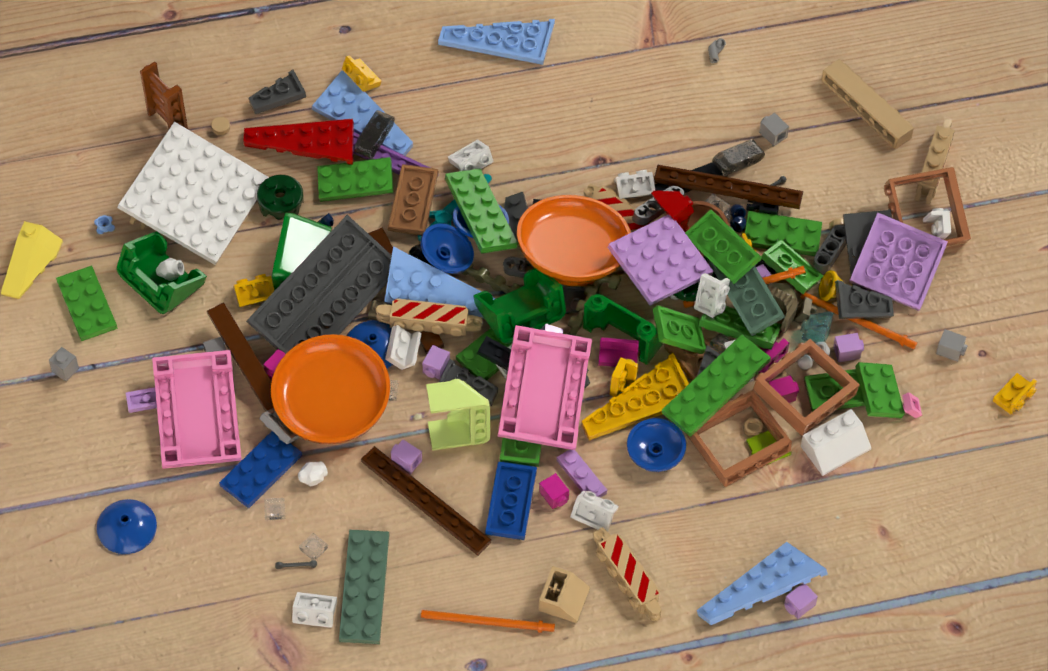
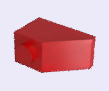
[651,191,695,224]

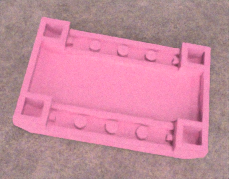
[497,325,592,450]
[152,350,242,469]

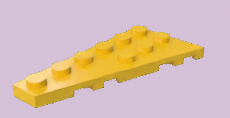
[581,353,689,440]

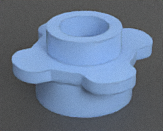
[94,215,115,234]

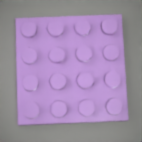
[849,213,948,311]
[608,215,713,306]

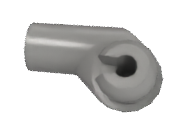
[708,38,726,63]

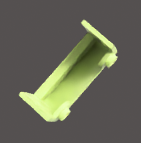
[426,379,490,450]

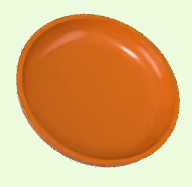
[517,195,631,286]
[271,334,390,444]

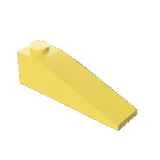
[1,221,63,299]

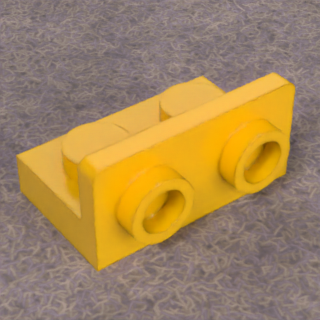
[342,55,382,92]
[233,274,275,308]
[610,357,638,397]
[993,373,1037,414]

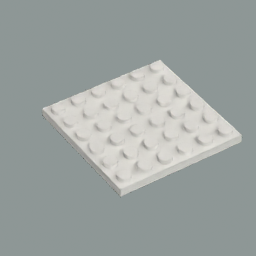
[117,122,269,265]

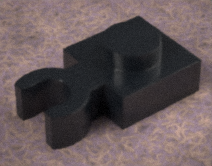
[746,200,779,215]

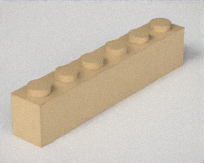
[821,59,914,149]

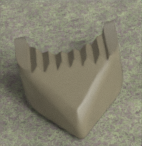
[767,283,798,333]

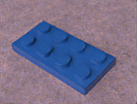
[219,431,302,509]
[485,462,537,540]

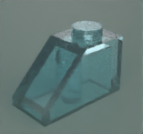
[800,312,834,343]

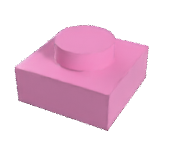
[902,392,922,418]

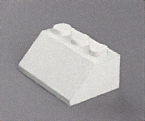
[801,409,871,476]

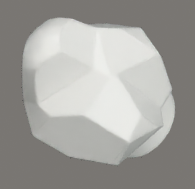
[156,258,184,281]
[298,461,328,486]

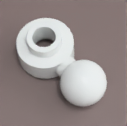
[798,342,830,370]

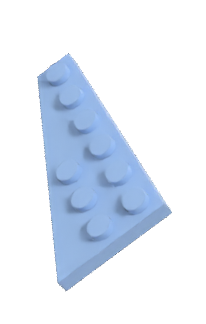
[438,19,555,65]
[312,70,413,156]
[384,246,495,319]
[697,542,828,625]

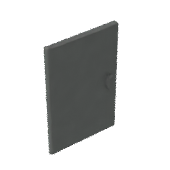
[843,209,892,290]

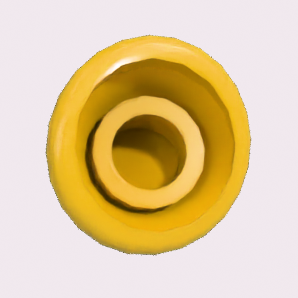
[818,270,843,301]

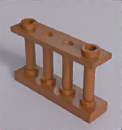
[140,61,188,131]

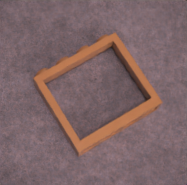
[884,167,971,246]
[753,339,860,436]
[687,390,792,487]

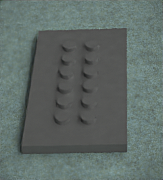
[246,215,392,354]

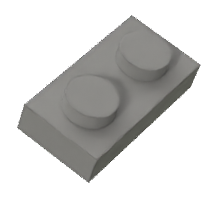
[259,408,299,444]

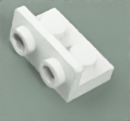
[448,140,493,171]
[614,170,655,199]
[923,208,951,240]
[694,273,730,318]
[385,325,421,370]
[570,491,619,532]
[292,592,337,628]

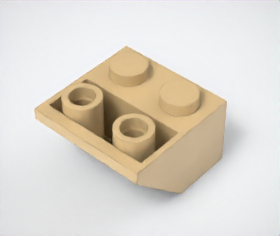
[539,566,590,623]

